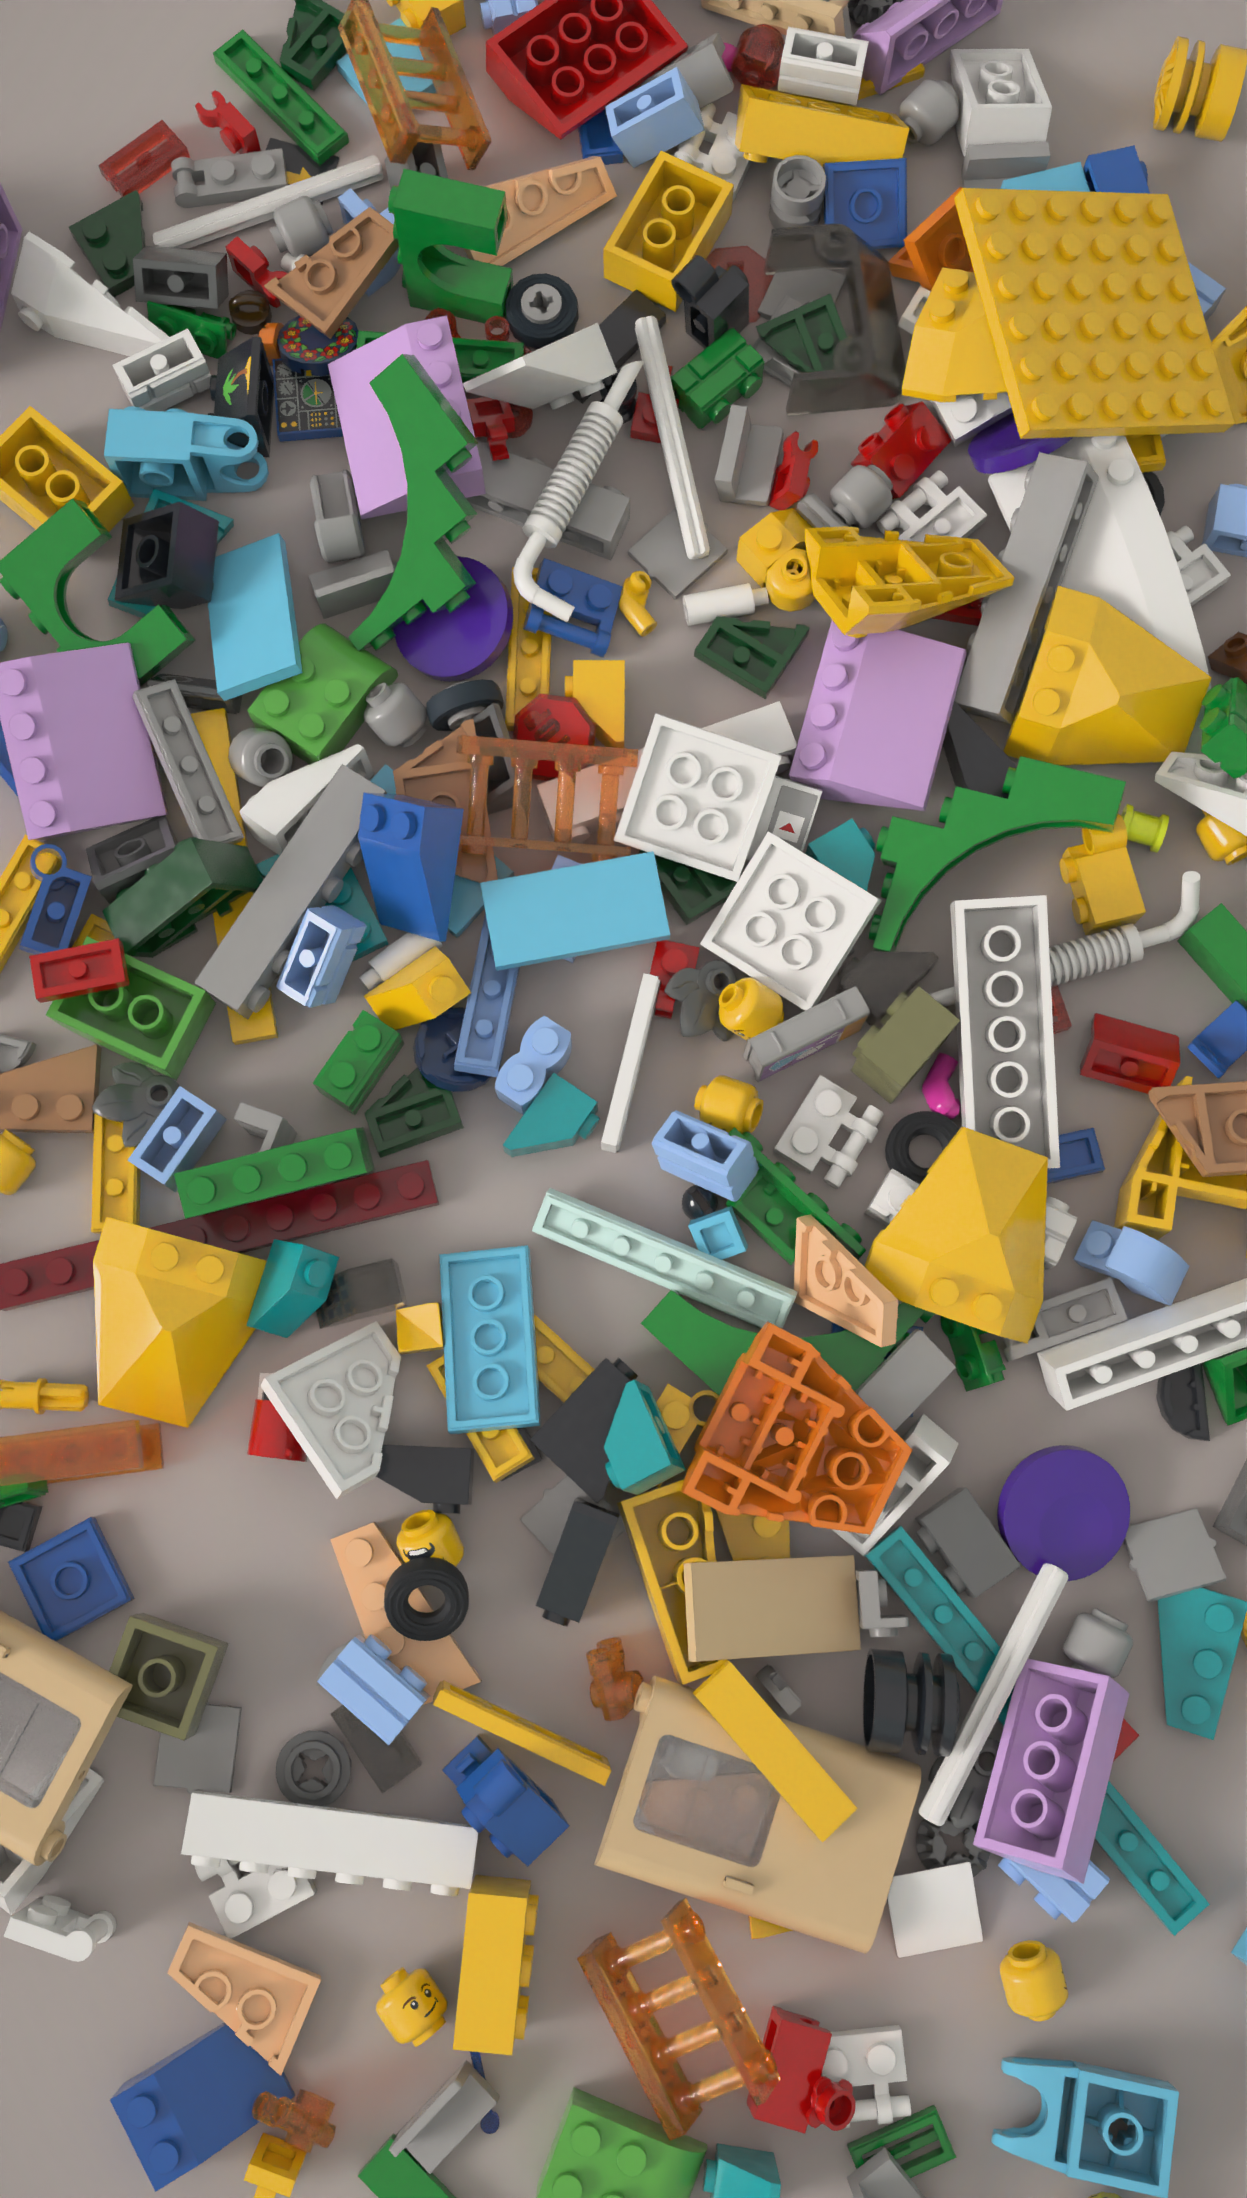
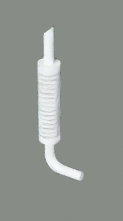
[513,361,644,622]
[929,871,1201,1007]

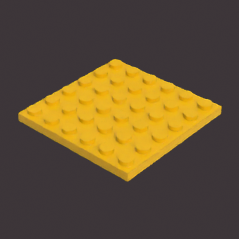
[954,188,1235,439]

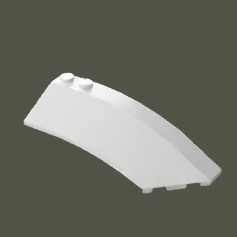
[988,436,1211,754]

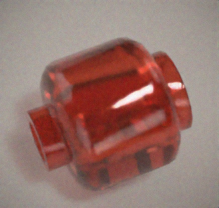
[731,24,785,90]

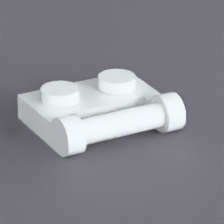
[4,1895,117,1962]

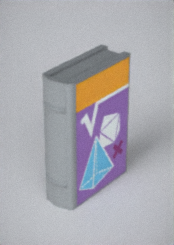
[743,986,870,1082]

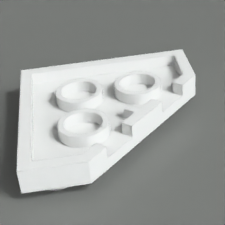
[261,1321,401,1499]

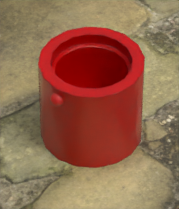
[247,1399,307,1462]

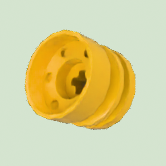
[1153,36,1247,142]

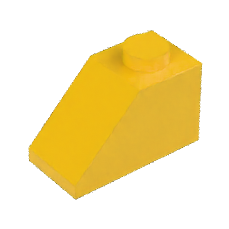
[736,508,812,588]
[565,660,625,757]
[364,946,471,1030]

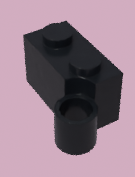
[671,255,749,349]

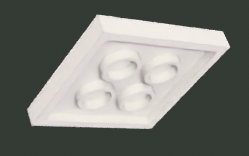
[614,713,782,882]
[700,831,882,1011]

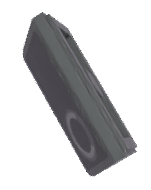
[147,674,243,714]

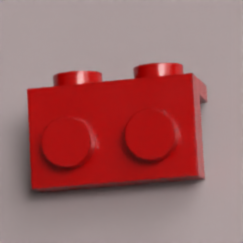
[851,401,952,499]

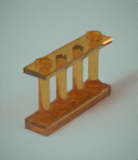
[338,0,492,170]
[456,735,638,862]
[0,1420,164,1487]
[577,1898,781,2141]

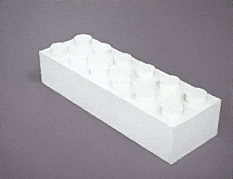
[950,895,1060,1168]

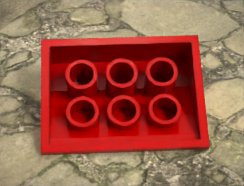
[486,0,688,140]

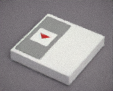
[746,776,822,860]

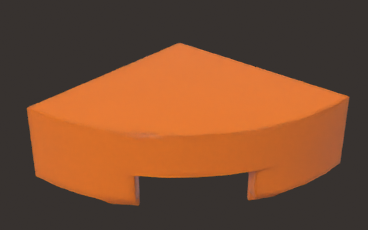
[258,322,284,366]

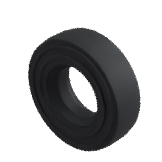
[885,1111,959,1184]
[384,1557,469,1641]

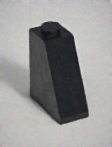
[530,1357,638,1504]
[536,1498,620,1627]

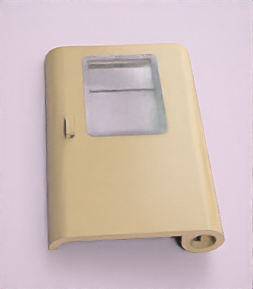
[0,1610,133,1866]
[594,1676,922,1954]

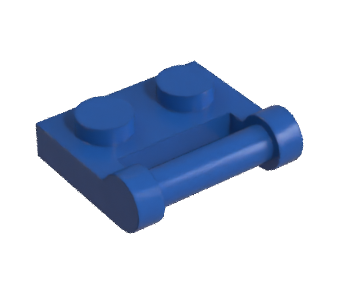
[523,558,623,658]

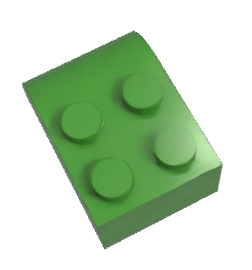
[247,623,398,765]
[46,937,216,1081]
[536,2087,708,2198]

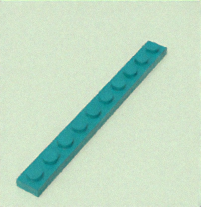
[864,1526,1210,1936]

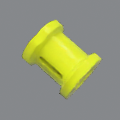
[1121,804,1169,853]

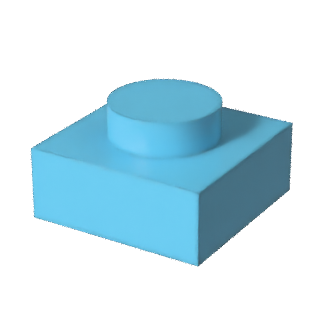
[688,1206,748,1260]

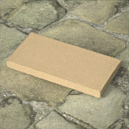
[683,1555,861,1662]

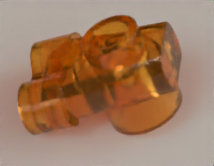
[586,1637,644,1721]
[252,2089,336,2154]

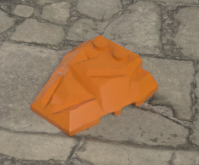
[681,1321,912,1535]

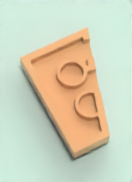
[794,1214,898,1348]
[167,1922,321,2076]

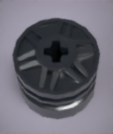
[863,1649,960,1757]

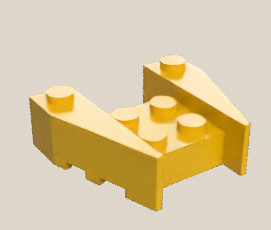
[1114,1076,1247,1258]

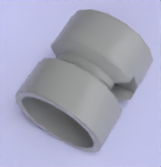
[769,155,826,238]

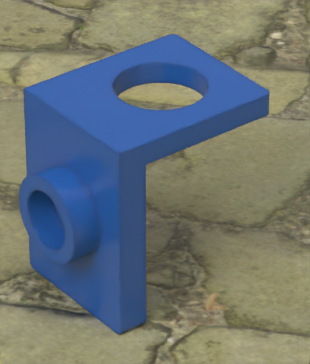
[1187,1000,1247,1079]

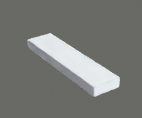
[601,973,660,1153]

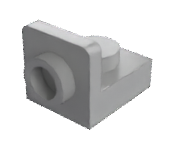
[855,1569,909,1637]

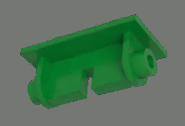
[147,301,237,359]
[940,1316,1006,1392]

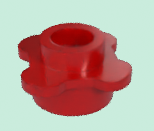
[806,2076,856,2131]

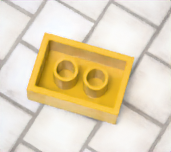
[603,150,734,312]
[0,406,135,532]
[453,1875,539,2055]

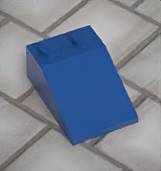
[358,792,464,942]
[110,2022,295,2192]

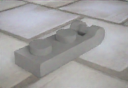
[171,148,288,208]
[1003,1277,1128,1362]

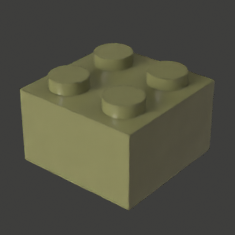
[851,986,960,1104]
[109,1613,229,1741]

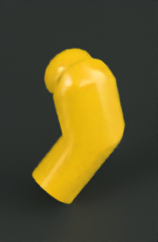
[618,571,657,637]

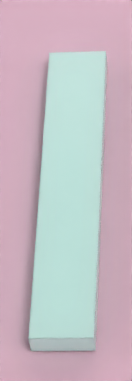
[532,1188,798,1329]

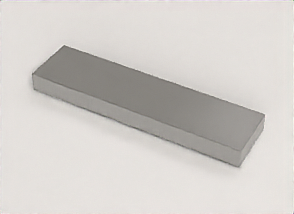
[132,679,244,844]

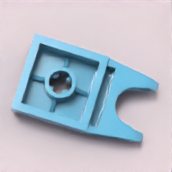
[104,406,269,501]
[991,2057,1179,2198]

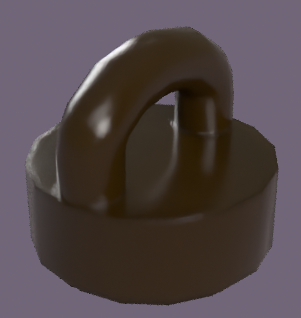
[228,290,272,335]

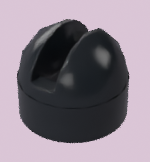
[682,1185,718,1220]

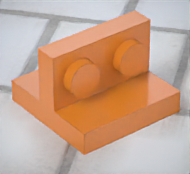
[887,187,974,291]

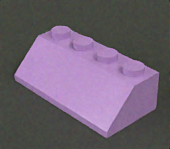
[853,0,1003,95]
[973,1659,1130,1884]

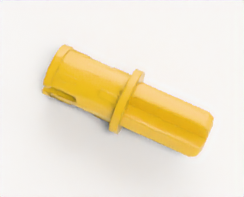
[0,1378,89,1415]

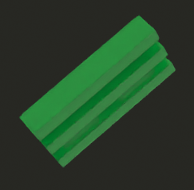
[847,2105,957,2178]

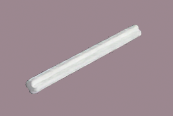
[152,155,384,249]
[635,316,710,560]
[919,1563,1068,1826]

